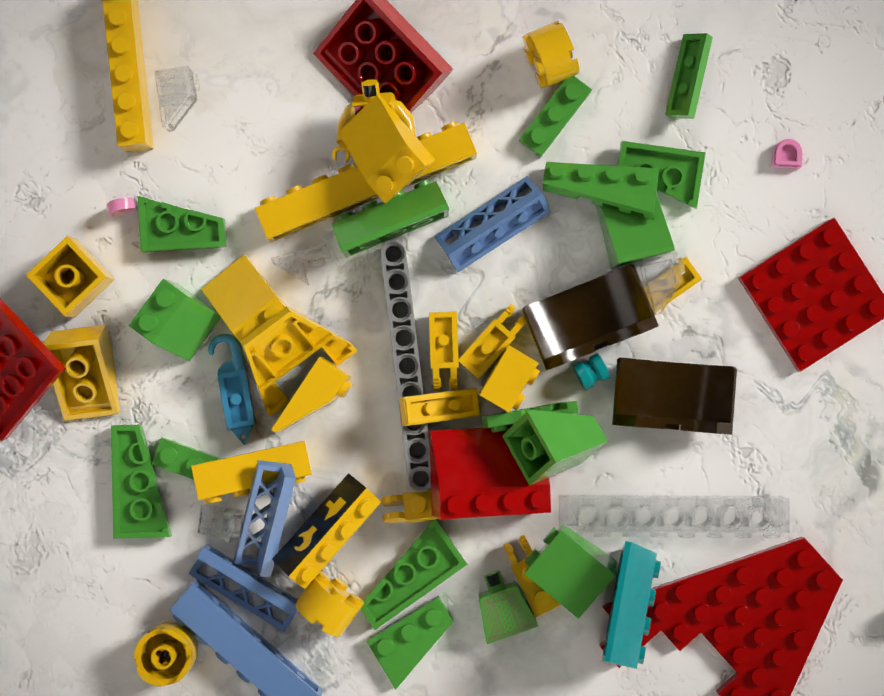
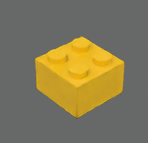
[26,236,115,318]
[478,345,540,413]

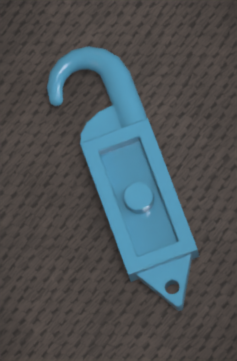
[208,334,256,445]

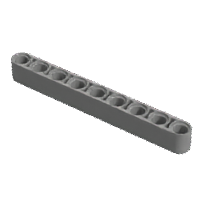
[381,241,431,492]

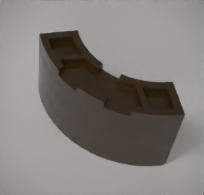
[522,264,659,370]
[612,357,737,435]

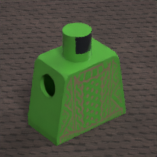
[478,570,538,644]

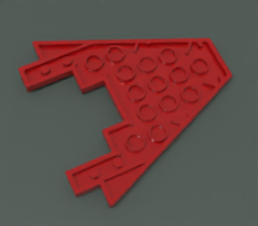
[599,537,843,696]

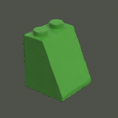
[596,195,675,268]
[128,278,221,361]
[502,410,608,486]
[524,524,617,619]

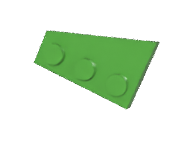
[617,141,706,209]
[137,196,227,253]
[481,401,579,432]
[366,596,453,690]

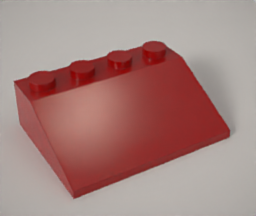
[313,0,454,113]
[429,427,551,520]

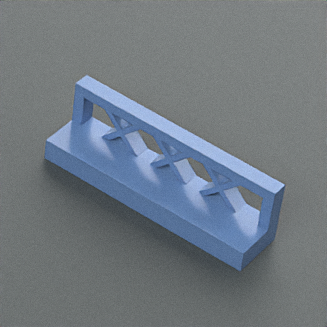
[434,176,551,272]
[234,460,296,577]
[189,544,298,632]

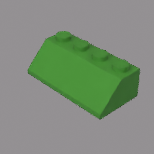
[331,180,449,258]

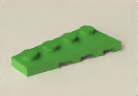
[542,162,659,220]
[111,424,172,539]
[361,519,468,630]

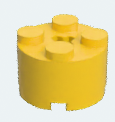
[522,21,580,88]
[295,572,364,637]
[134,622,198,687]

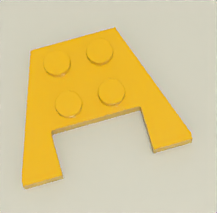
[241,306,357,416]

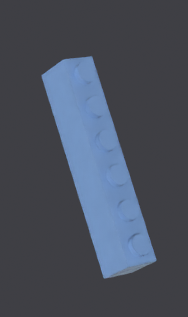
[170,580,323,696]

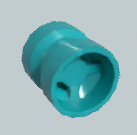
[572,353,611,391]

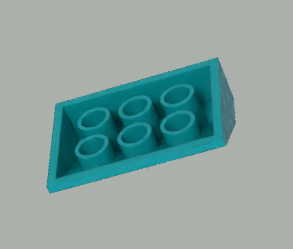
[601,541,661,669]

